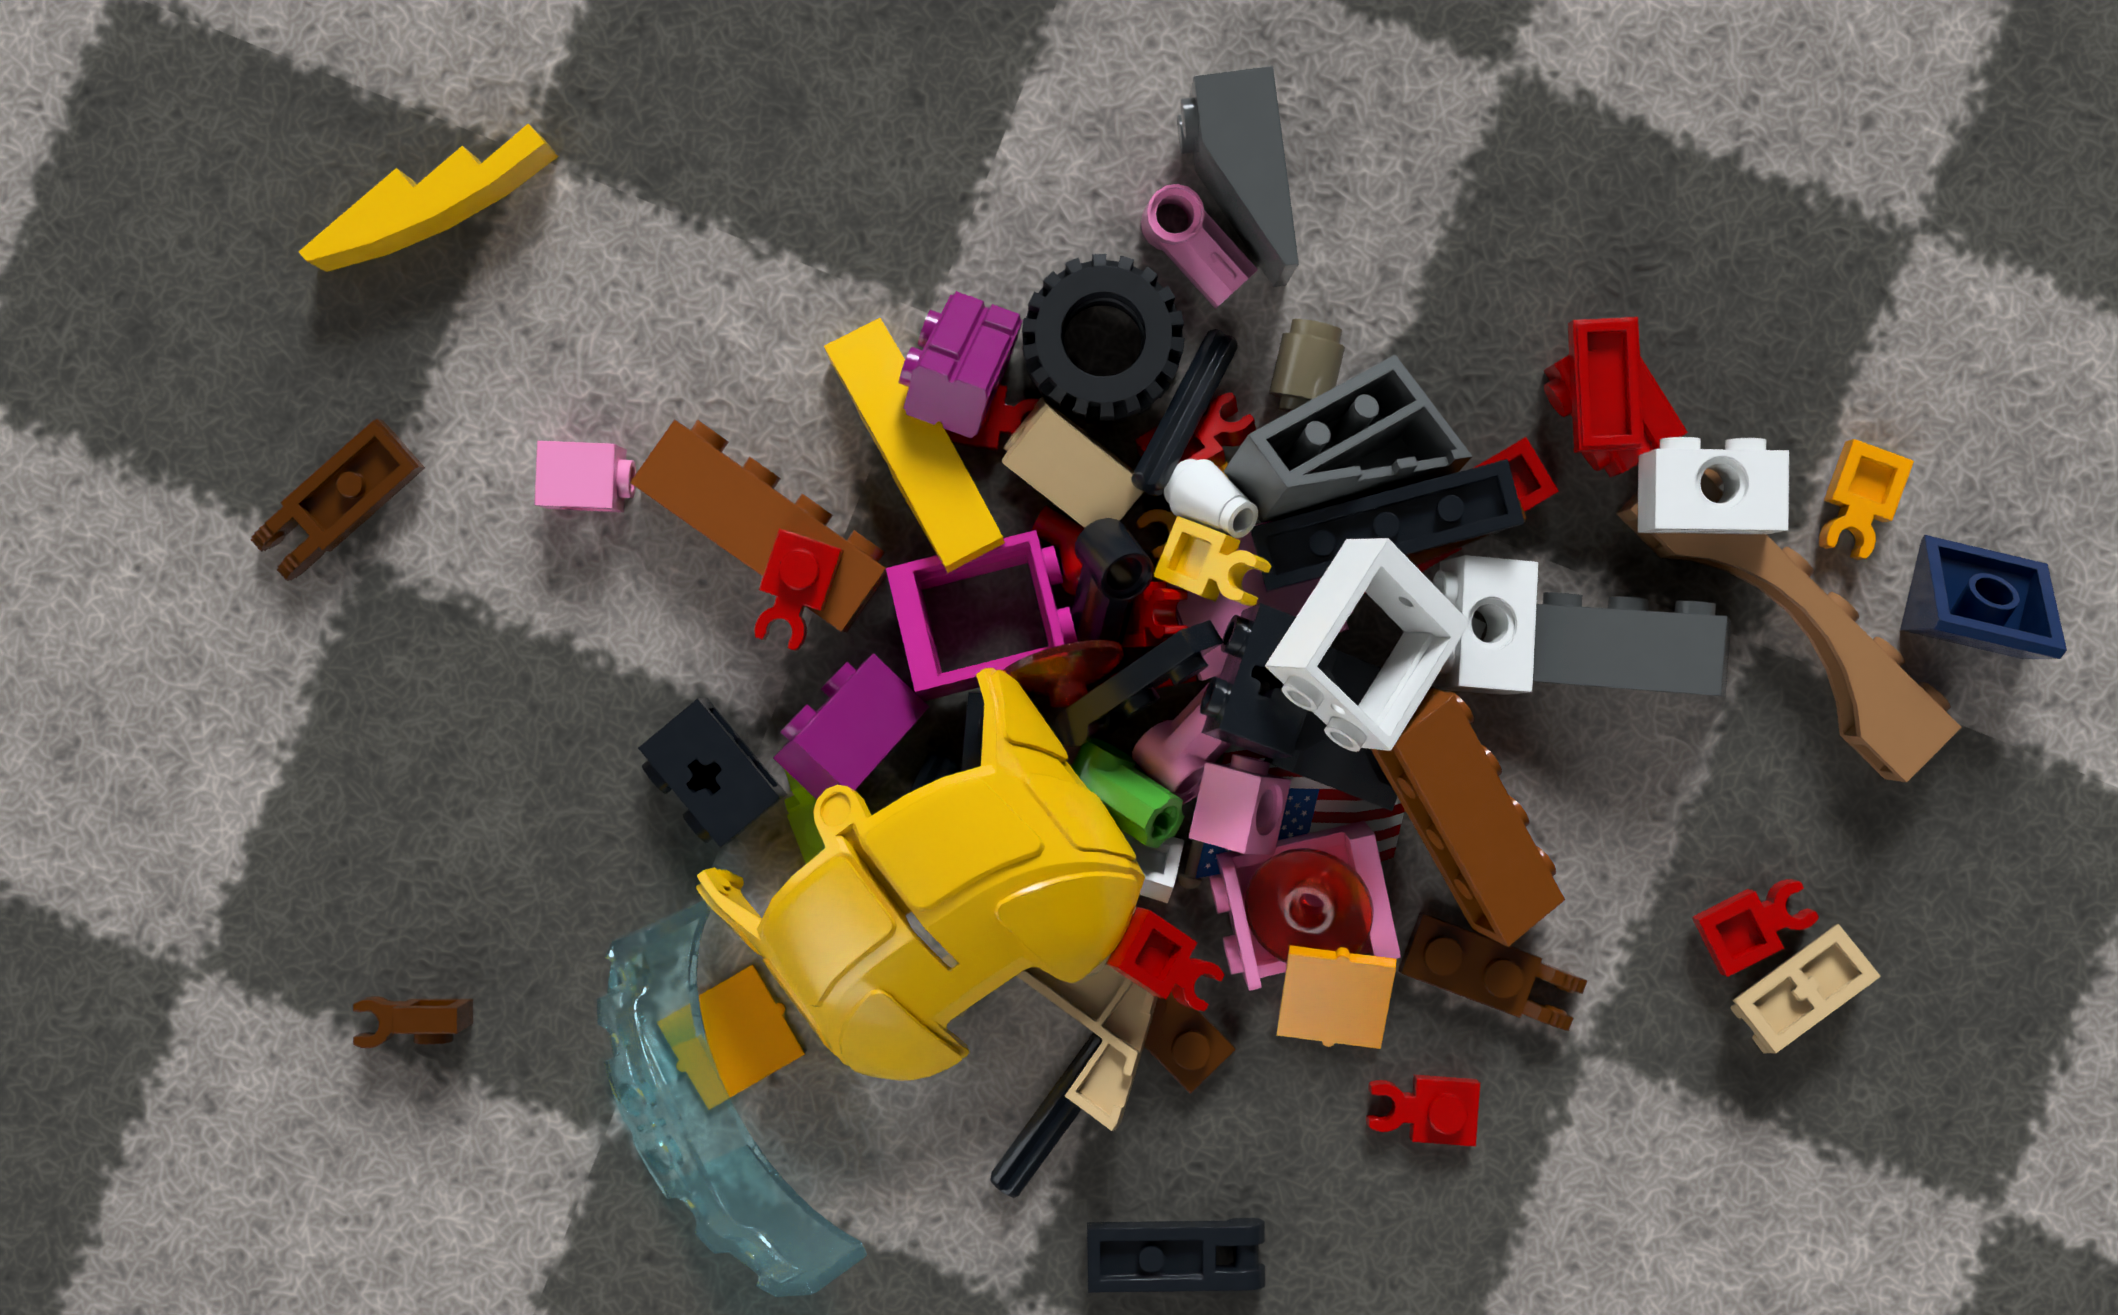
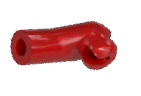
[1031,506,1084,596]

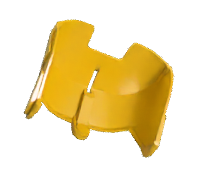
[696,667,1145,1081]

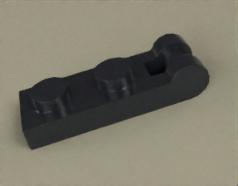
[1055,620,1224,747]
[1087,1218,1266,1293]

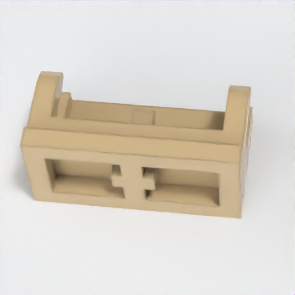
[1002,397,1144,528]
[1731,924,1881,1054]

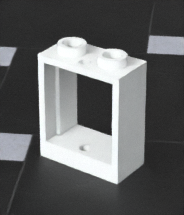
[1265,538,1470,752]

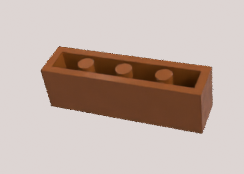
[630,419,887,633]
[1371,687,1565,947]

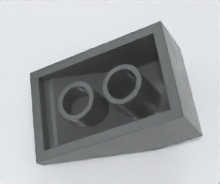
[1177,66,1299,287]

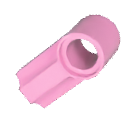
[1141,184,1258,309]
[1132,674,1232,804]

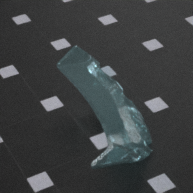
[597,899,867,1297]

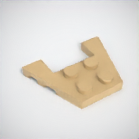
[942,907,1158,1131]

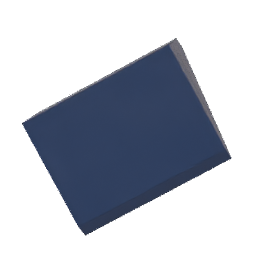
[1900,535,2067,659]

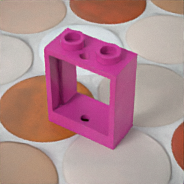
[886,530,1079,701]

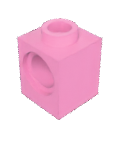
[535,441,636,512]
[1188,754,1291,855]

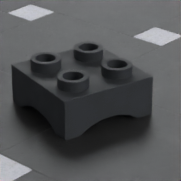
[1265,647,1439,811]

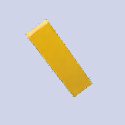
[298,123,559,272]
[824,318,1005,573]

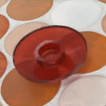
[1002,640,1124,707]
[1245,848,1374,963]

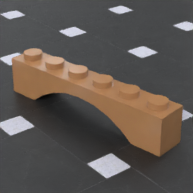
[1616,468,1962,782]

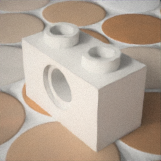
[1638,437,1789,534]
[1432,555,1538,695]

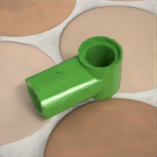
[1071,738,1185,848]

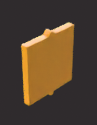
[1276,945,1396,1049]
[657,964,805,1110]

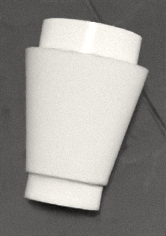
[1164,459,1258,538]

